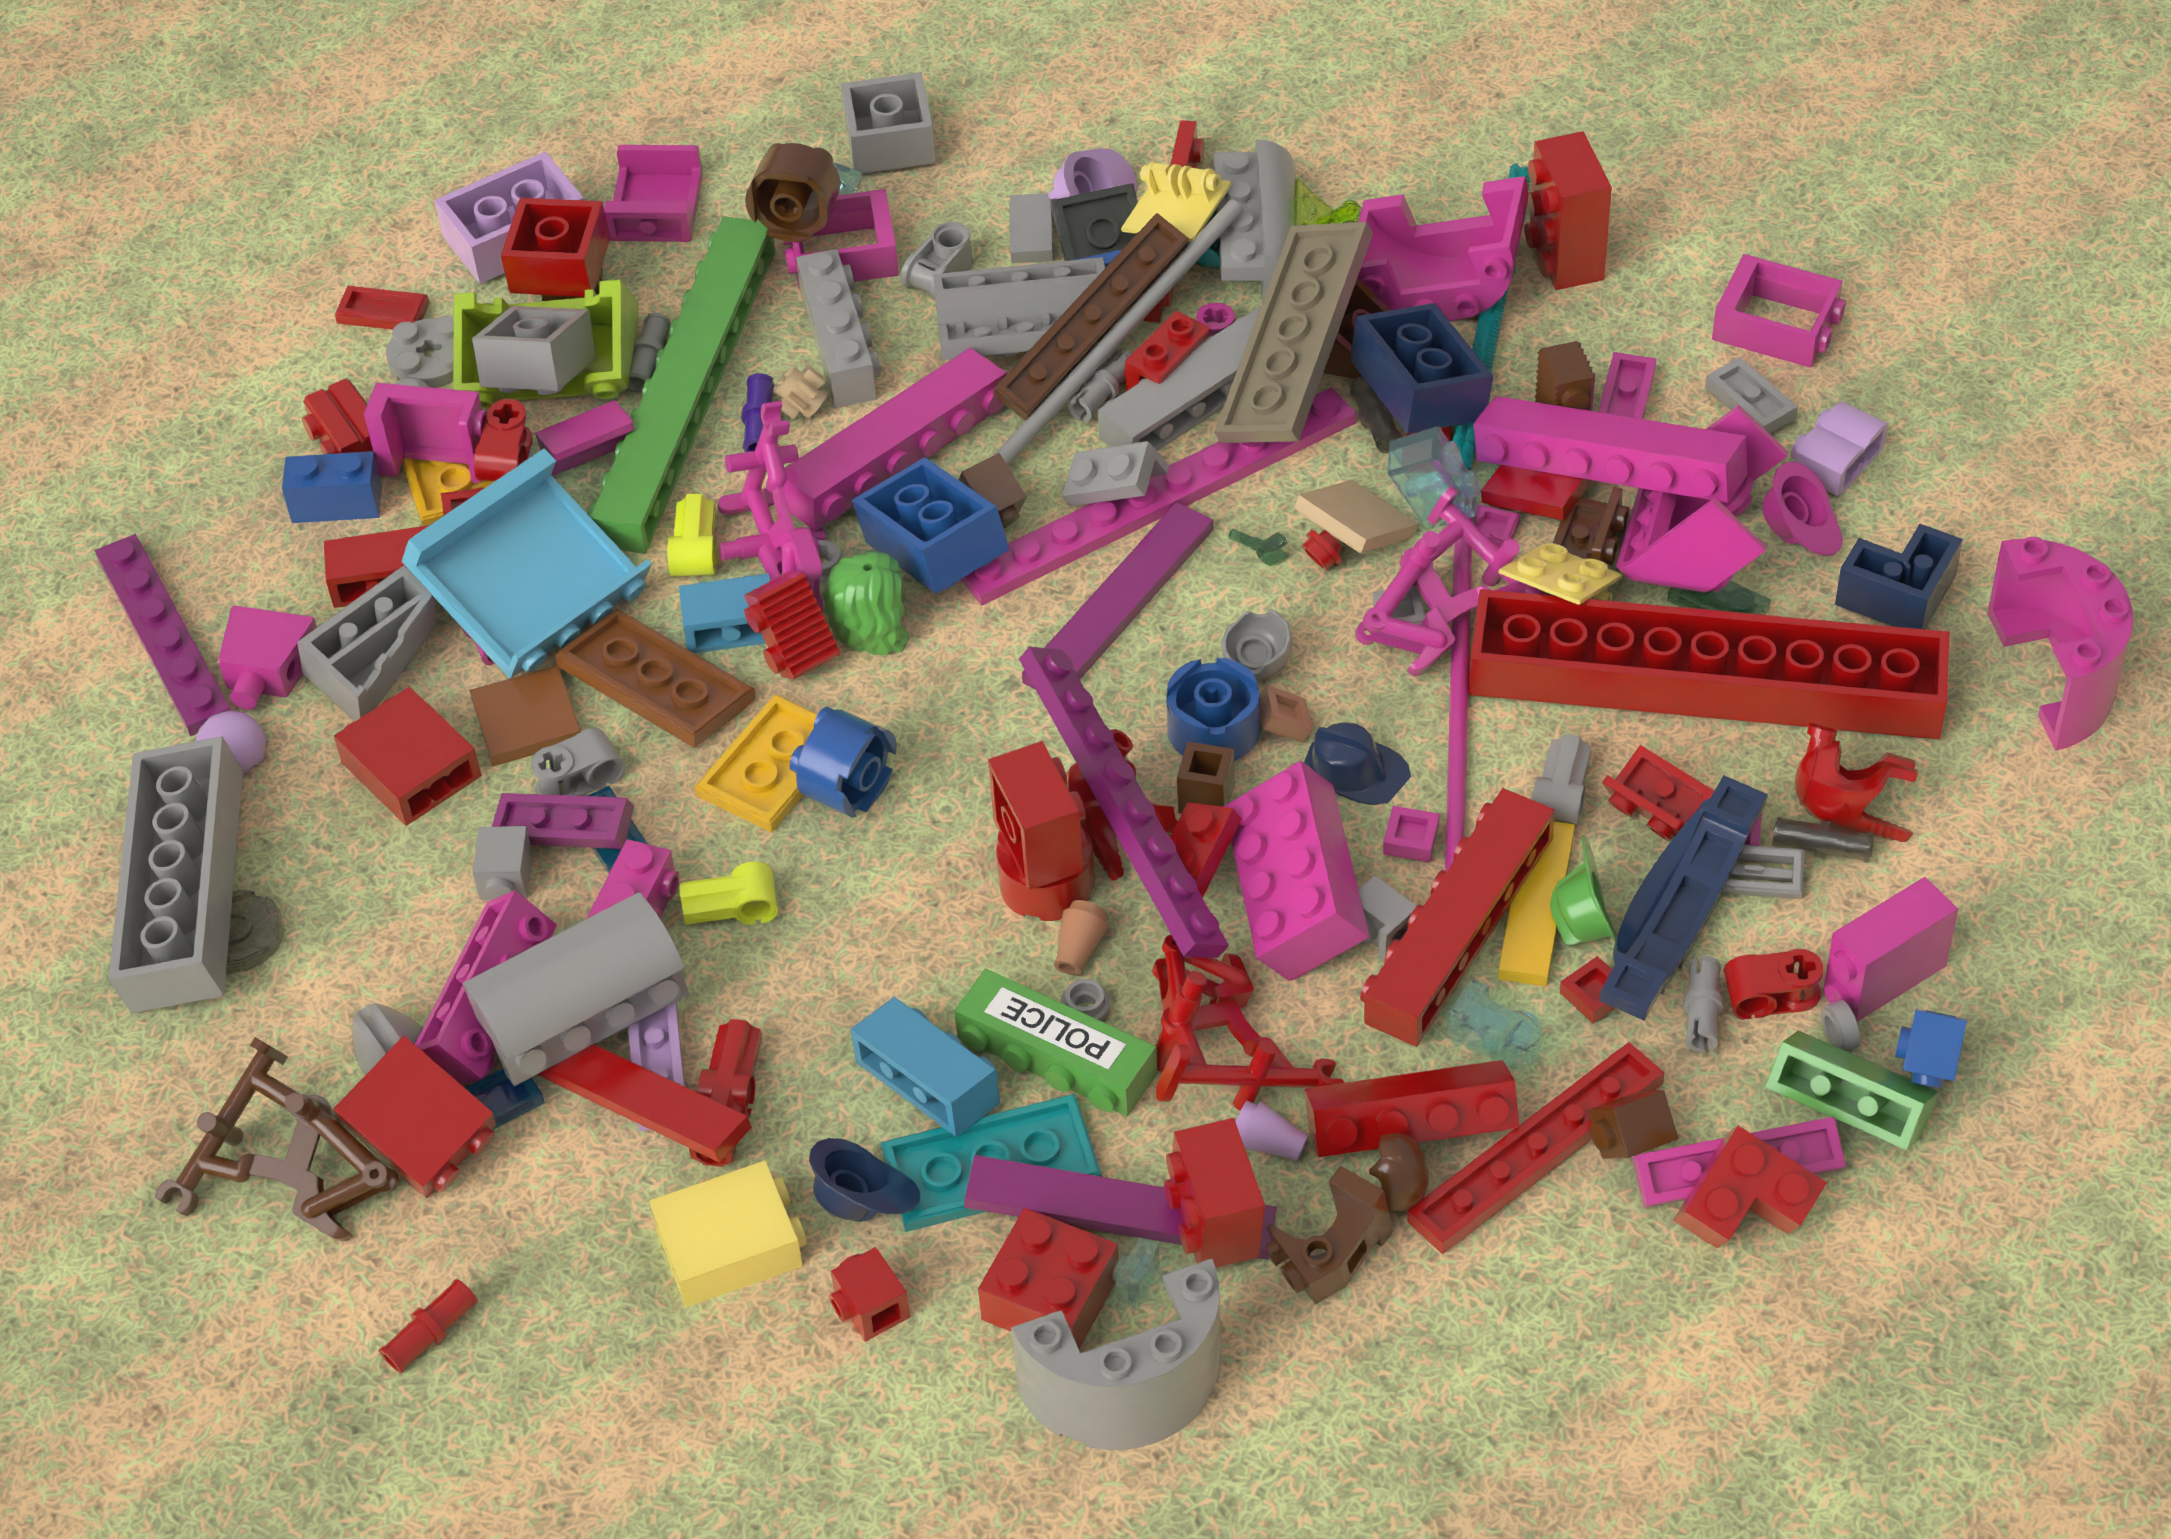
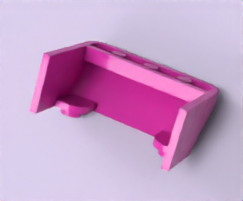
[1616,405,1788,593]

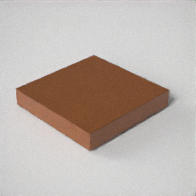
[469,666,581,766]

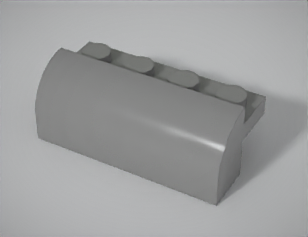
[1213,139,1301,302]
[933,257,1105,360]
[463,892,689,1086]

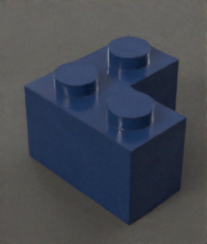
[1835,524,1963,629]

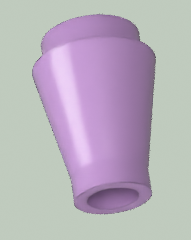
[1236,1101,1310,1162]

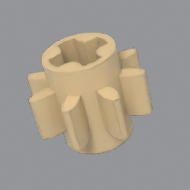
[773,364,828,419]

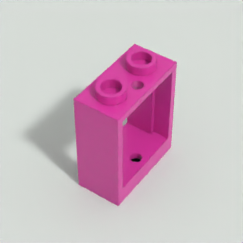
[783,189,899,289]
[1712,254,1846,368]

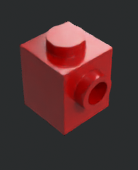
[829,1247,910,1342]

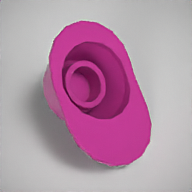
[1762,461,1843,556]

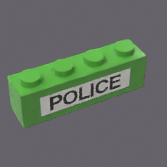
[954,968,1158,1117]

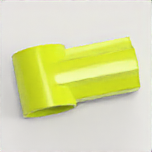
[667,494,717,577]
[679,861,778,925]

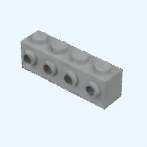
[796,249,881,408]

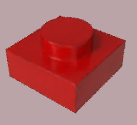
[1560,956,1615,1024]

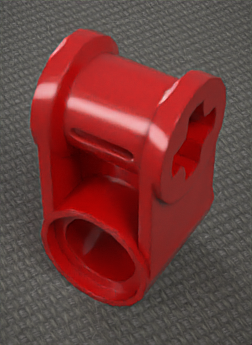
[474,399,533,482]
[1723,949,1823,1020]

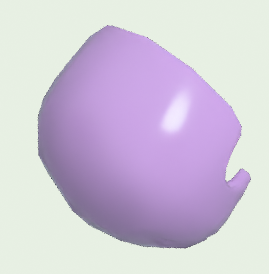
[196,710,269,775]

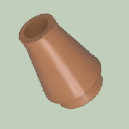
[1054,900,1109,976]

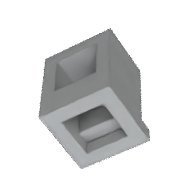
[1358,875,1417,962]

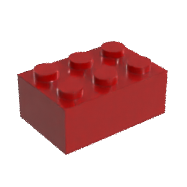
[1524,131,1612,290]

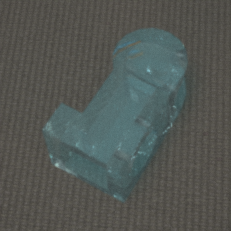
[1447,979,1542,1069]

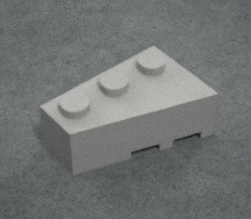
[297,566,437,721]

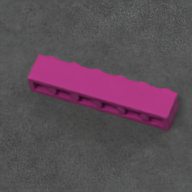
[783,348,1007,531]
[1474,396,1748,503]

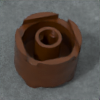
[745,143,840,242]

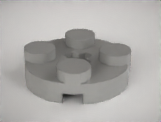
[386,316,454,388]

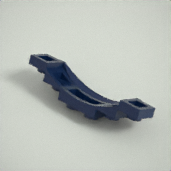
[1599,775,1768,1021]

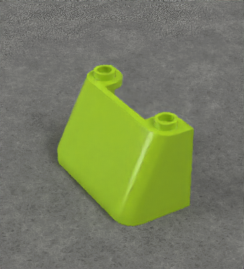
[453,279,639,409]

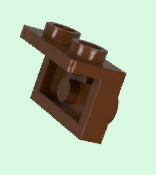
[1553,487,1629,565]

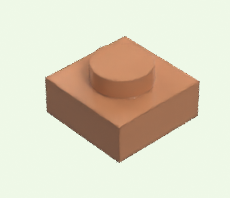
[1260,685,1313,743]

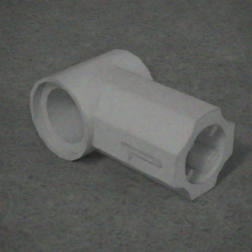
[1532,734,1591,827]

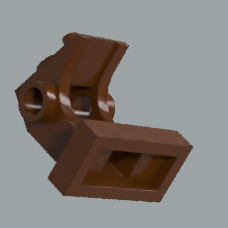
[1266,1165,1394,1304]

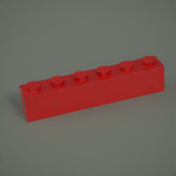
[1360,788,1555,1047]

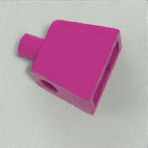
[219,605,317,710]

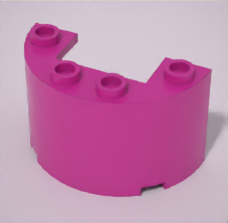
[1357,176,1529,321]
[1987,537,2133,751]

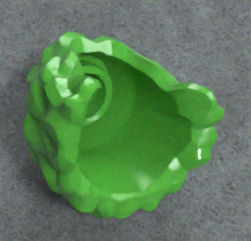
[822,550,909,655]

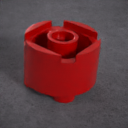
[996,823,1095,921]

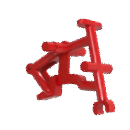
[1152,935,1344,1111]

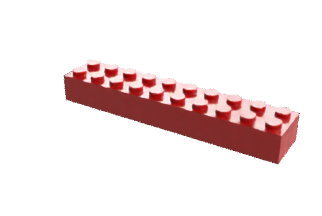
[1469,589,1950,740]

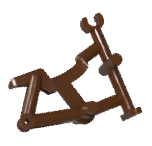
[155,1037,399,1241]

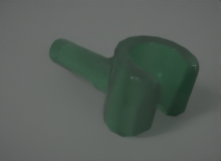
[1228,529,1289,566]

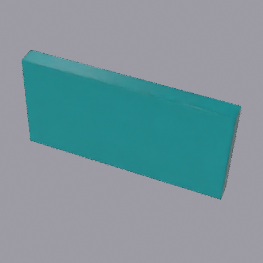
[880,1094,1102,1232]

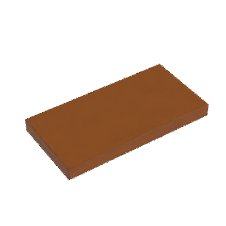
[555,609,755,748]

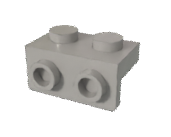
[1062,441,1169,506]

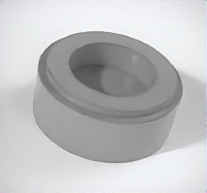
[1821,1000,1861,1051]

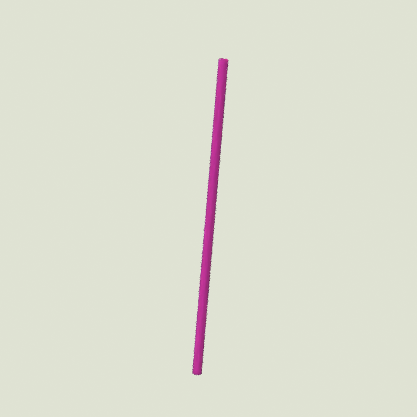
[1445,470,1474,871]

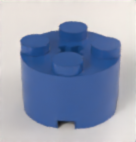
[1166,658,1261,761]
[789,707,897,818]

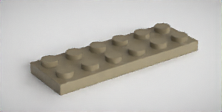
[1214,222,1373,443]

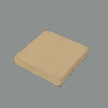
[1294,480,1419,553]

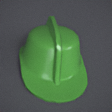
[1550,835,1617,946]

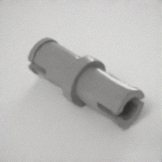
[628,313,671,393]
[1068,349,1131,422]
[1683,956,1724,1053]

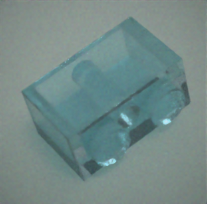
[1388,426,1480,529]

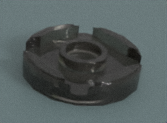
[226,889,284,974]

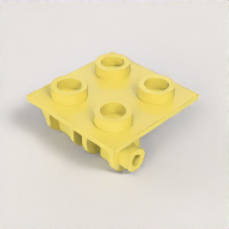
[1121,161,1232,242]
[1499,543,1623,605]

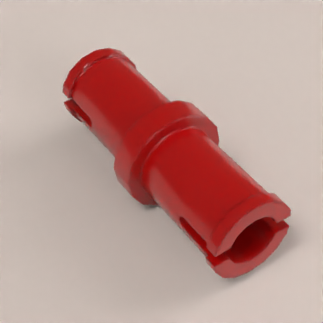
[378,1278,478,1374]

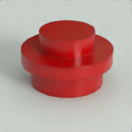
[1301,529,1343,571]

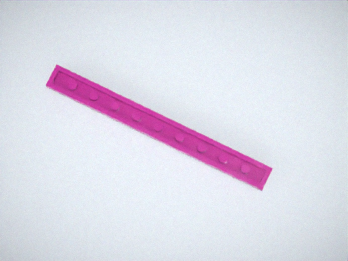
[960,387,1356,606]

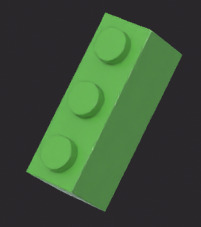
[1765,1030,1939,1150]

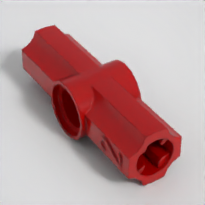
[689,1019,762,1167]

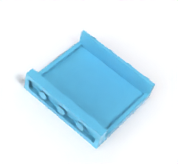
[402,448,652,679]

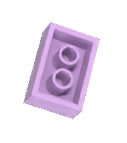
[434,151,584,284]

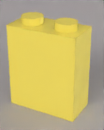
[649,1160,807,1307]

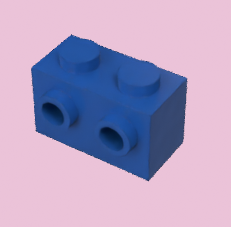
[282,451,382,523]
[1895,1008,1967,1088]

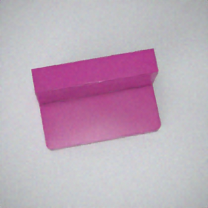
[535,400,635,476]

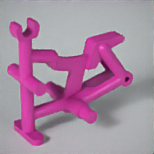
[717,401,825,613]
[1355,486,1555,676]

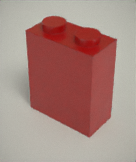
[333,686,482,826]
[333,1035,496,1198]

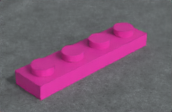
[1632,1117,1846,1208]

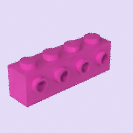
[586,839,680,919]
[415,890,557,1086]

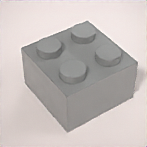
[841,72,936,175]
[472,306,597,395]

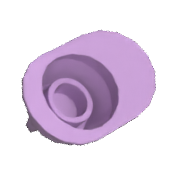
[1048,148,1137,200]

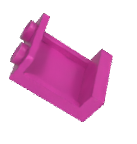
[604,145,703,242]
[364,383,487,483]

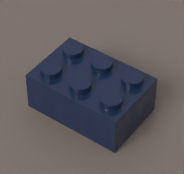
[1350,303,1494,434]

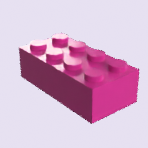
[1224,760,1370,981]

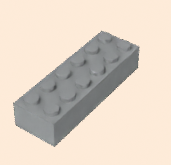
[109,736,243,1013]

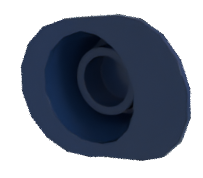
[1304,722,1411,805]
[809,1138,920,1222]

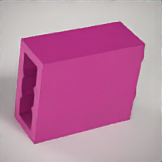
[1823,877,1958,1022]

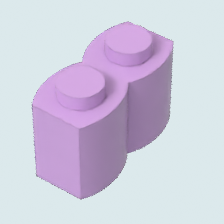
[1790,401,1888,496]

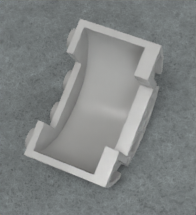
[1011,1259,1222,1450]

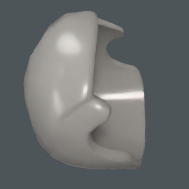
[1221,609,1292,680]

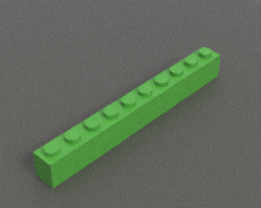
[587,216,776,554]

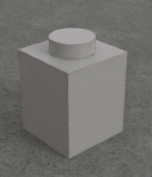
[473,826,533,900]

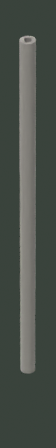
[993,199,1243,466]

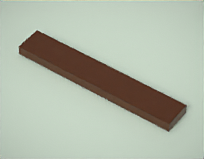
[993,213,1190,421]

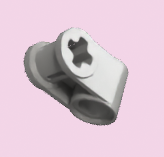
[901,222,973,300]
[531,728,626,796]

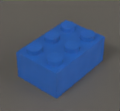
[852,457,1010,594]

